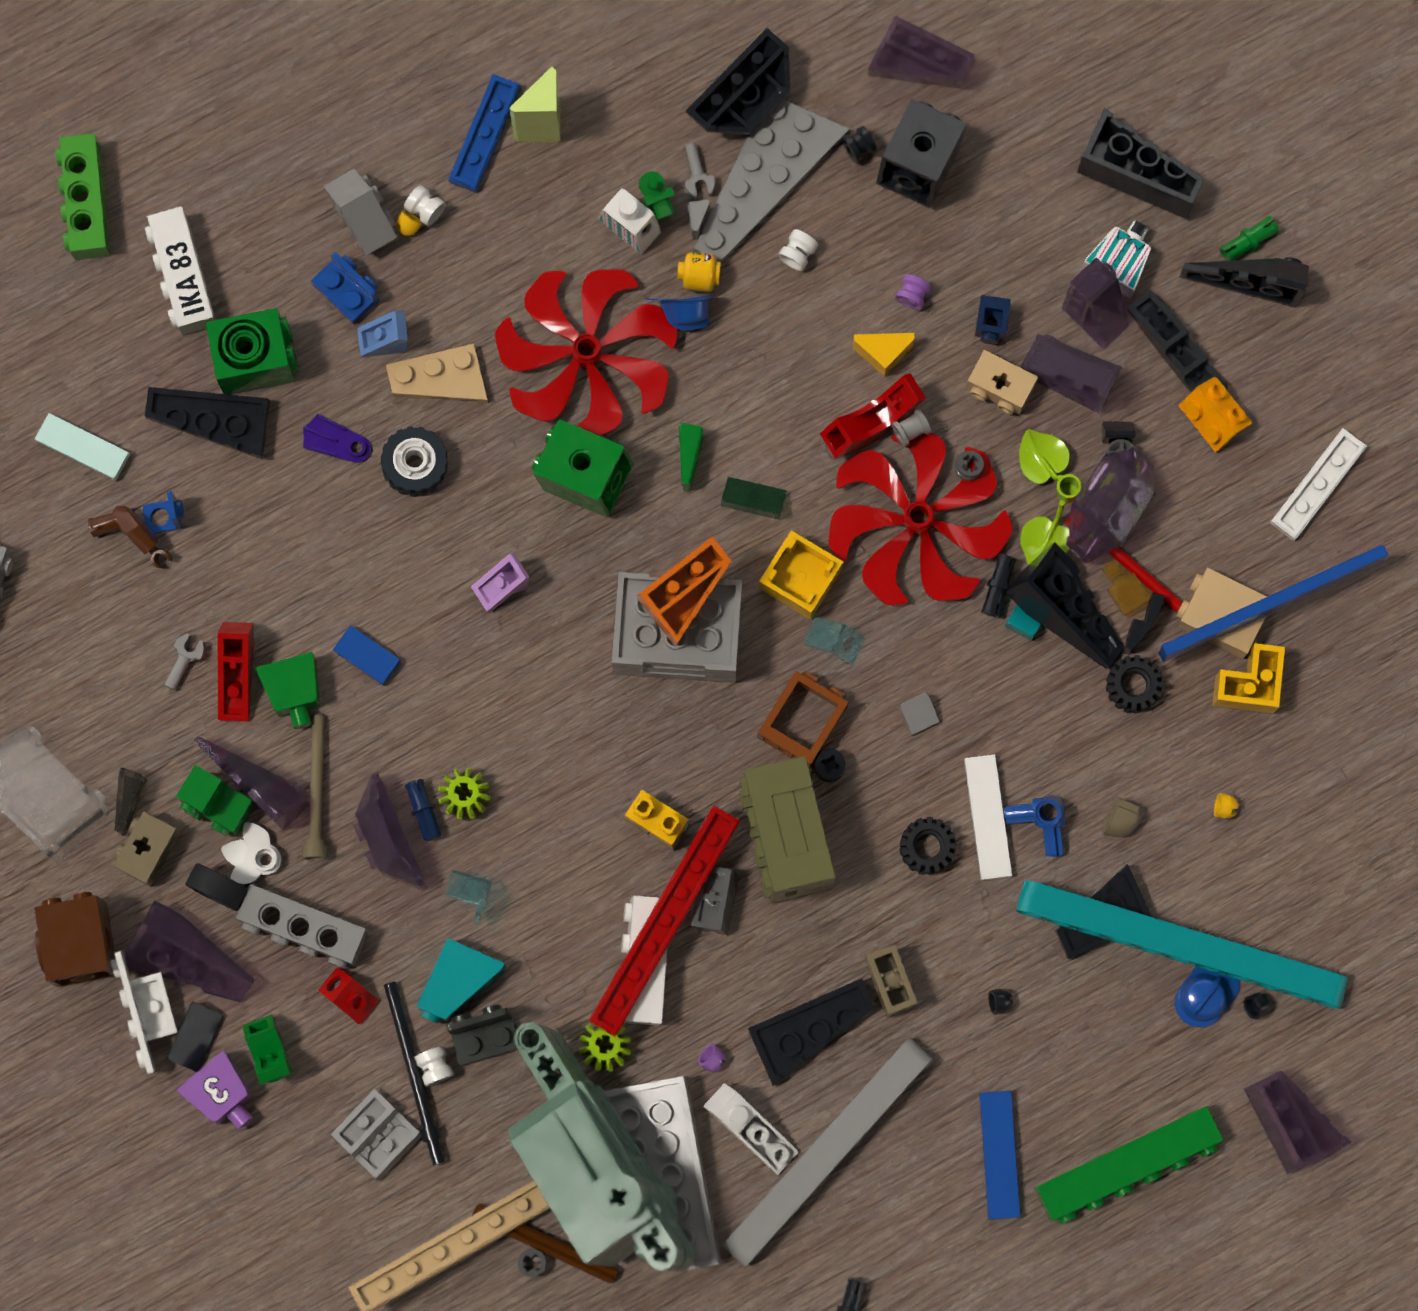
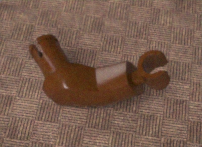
[88,506,173,569]

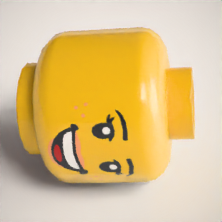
[677,252,721,292]

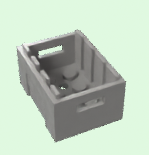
[612,572,742,683]

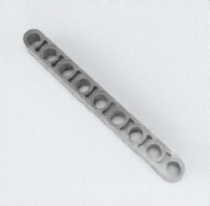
[722,1037,933,1267]

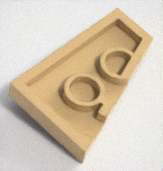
[386,343,488,403]

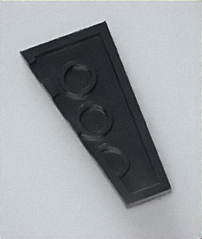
[748,978,875,1086]

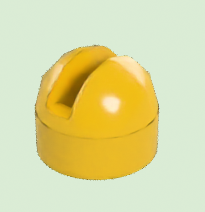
[396,210,422,236]
[1214,793,1239,819]

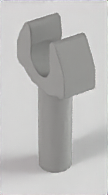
[685,143,715,200]
[164,633,205,691]

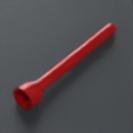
[1064,506,1182,612]

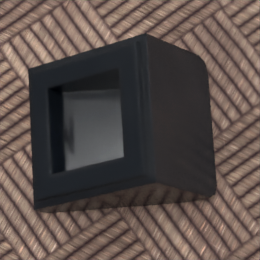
[1102,421,1136,444]

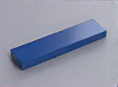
[448,74,521,193]
[979,1091,1020,1220]

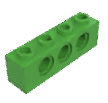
[55,133,111,260]

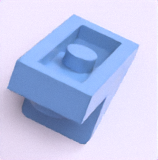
[357,310,408,357]

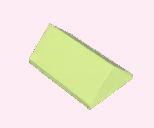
[509,67,560,142]

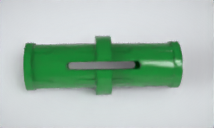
[1219,216,1280,261]

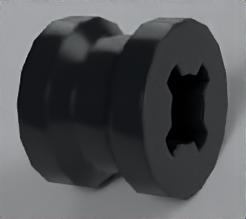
[841,126,877,163]
[814,749,846,783]

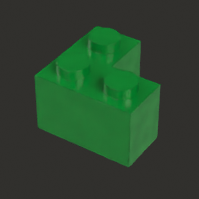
[176,765,256,837]

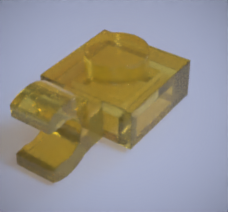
[1102,560,1150,616]

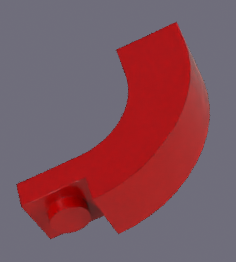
[819,373,926,459]

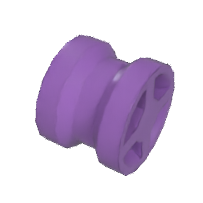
[895,274,932,310]

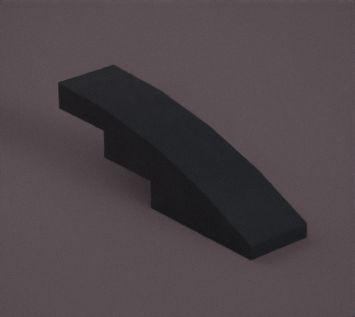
[1127,290,1227,392]

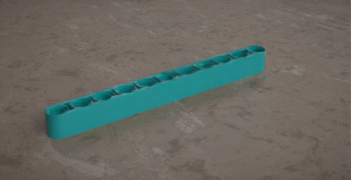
[1016,880,1349,1009]

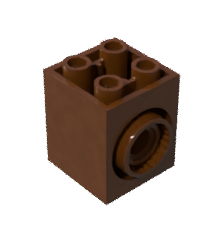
[34,892,116,987]

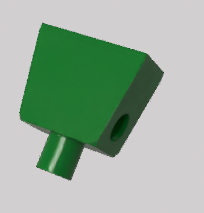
[256,652,320,729]

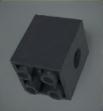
[876,99,967,208]

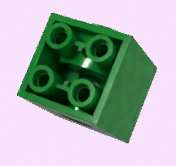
[205,308,299,395]
[532,419,634,518]

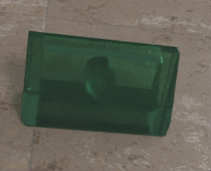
[721,477,787,520]

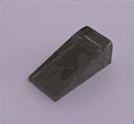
[115,767,147,836]

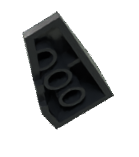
[1005,542,1124,669]

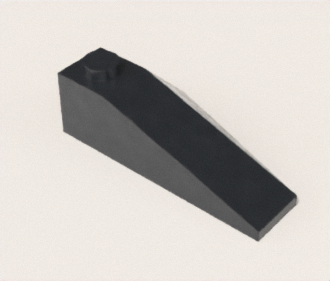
[1179,257,1309,308]

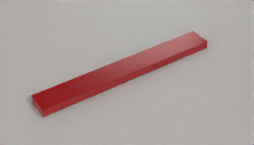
[588,805,740,1037]

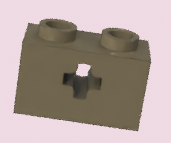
[113,811,181,887]
[864,945,918,1017]

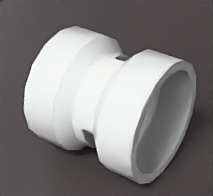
[404,185,446,226]
[778,229,819,271]
[414,1046,454,1087]

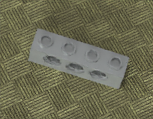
[236,884,368,969]

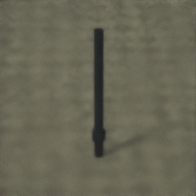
[384,982,445,1166]

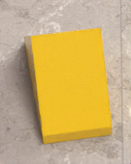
[853,333,915,376]

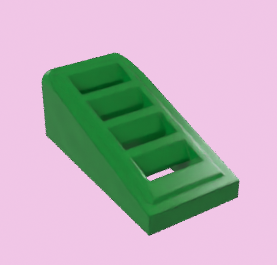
[679,422,704,492]

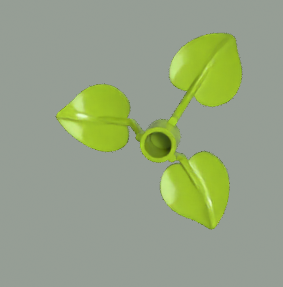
[1019,429,1152,565]

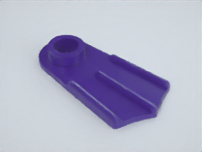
[303,414,371,463]

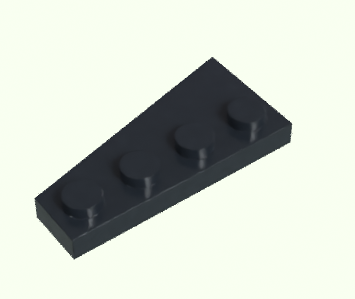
[145,387,270,460]

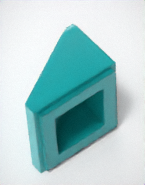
[1005,605,1041,641]

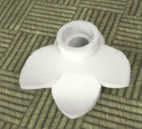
[221,822,282,884]

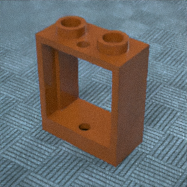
[757,671,849,769]

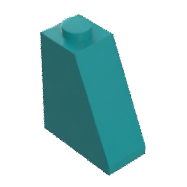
[416,938,506,1024]

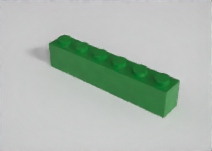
[1034,1106,1223,1225]

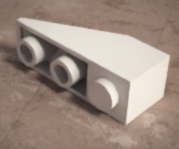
[704,1083,799,1175]

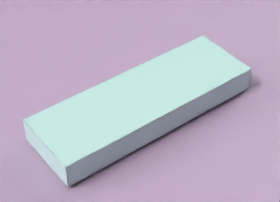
[35,413,130,481]

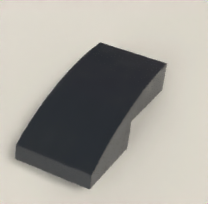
[1123,593,1165,655]

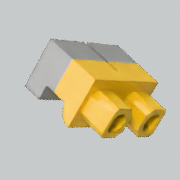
[624,789,690,851]

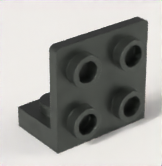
[446,1004,518,1066]

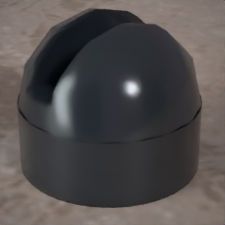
[988,989,1013,1015]
[1243,992,1271,1020]

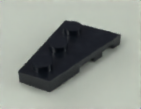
[1055,864,1152,959]

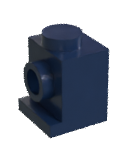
[975,295,1011,344]

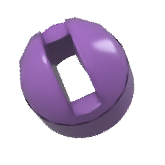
[698,1044,726,1072]

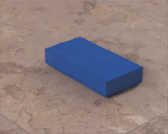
[333,625,401,686]

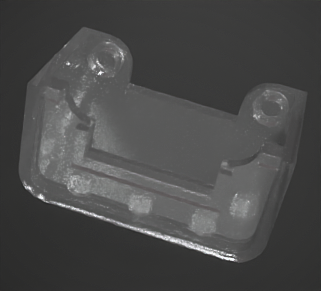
[0,725,112,864]

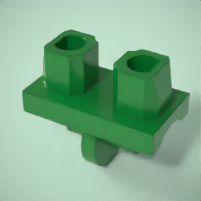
[638,171,675,220]

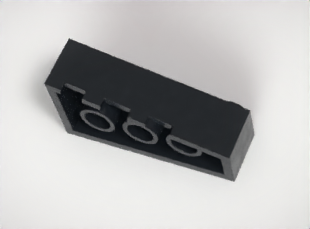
[1077,108,1204,219]

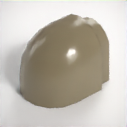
[1102,797,1143,838]

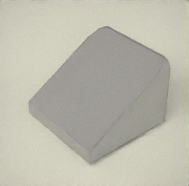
[688,199,711,240]
[898,692,939,735]

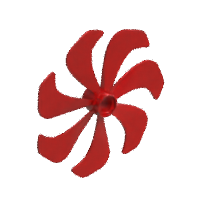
[495,269,677,436]
[828,433,1013,605]

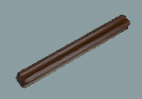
[472,1204,618,1284]

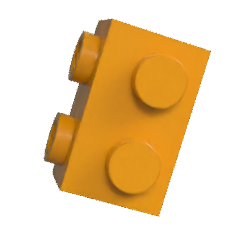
[1178,377,1252,453]

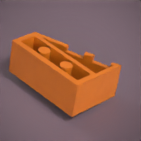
[636,536,731,645]

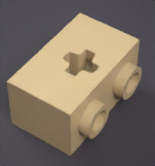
[966,350,1038,415]

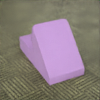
[471,552,530,612]

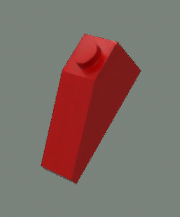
[217,622,254,722]

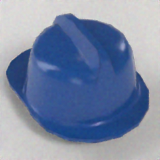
[644,295,716,330]
[1175,967,1240,1028]

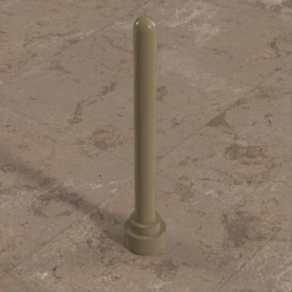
[302,713,327,861]

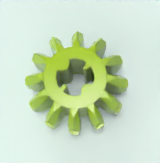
[438,768,491,820]
[579,1025,631,1072]

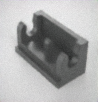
[691,867,739,936]

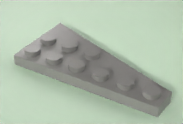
[694,100,850,264]
[604,1076,721,1270]

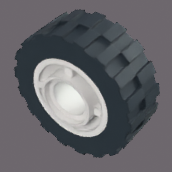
[381,426,448,497]

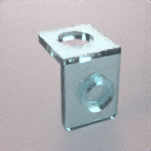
[804,617,864,665]
[446,870,492,925]

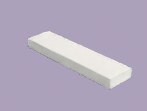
[1270,428,1367,541]
[964,755,1012,881]

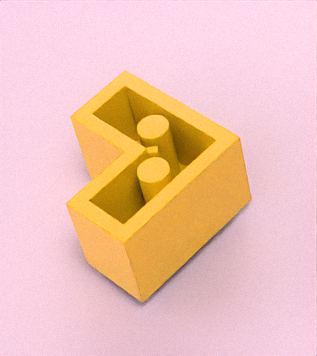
[1212,643,1285,714]

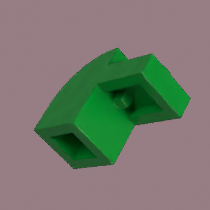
[243,1014,292,1085]

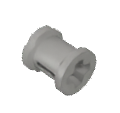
[891,409,931,447]

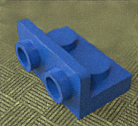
[311,252,379,325]

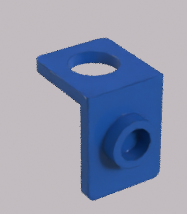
[143,491,185,534]

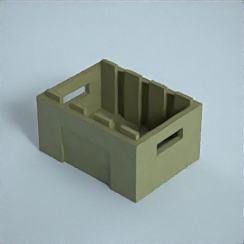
[739,756,835,904]

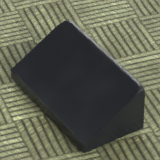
[167,1001,224,1072]

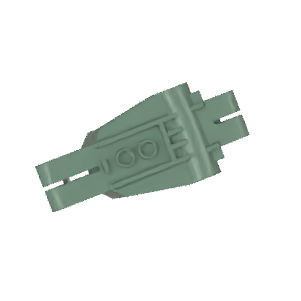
[508,1022,694,1272]

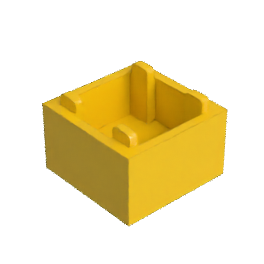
[759,530,843,620]

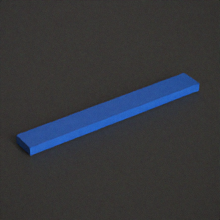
[1159,545,1389,662]

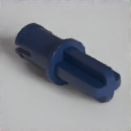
[405,779,441,841]

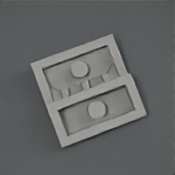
[331,1089,422,1181]

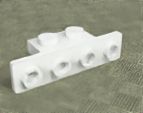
[111,950,178,1074]

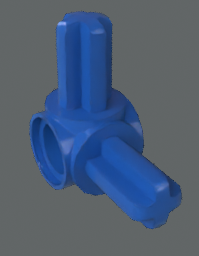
[1004,795,1066,857]

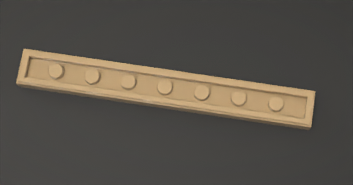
[348,1180,551,1311]

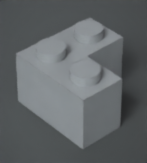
[323,169,397,255]

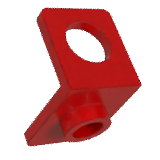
[318,967,378,1024]

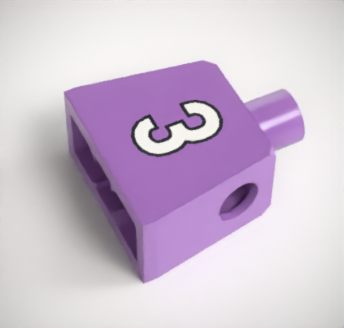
[177,1051,253,1130]

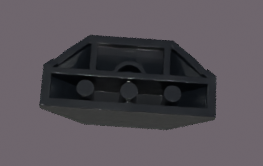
[685,28,790,135]

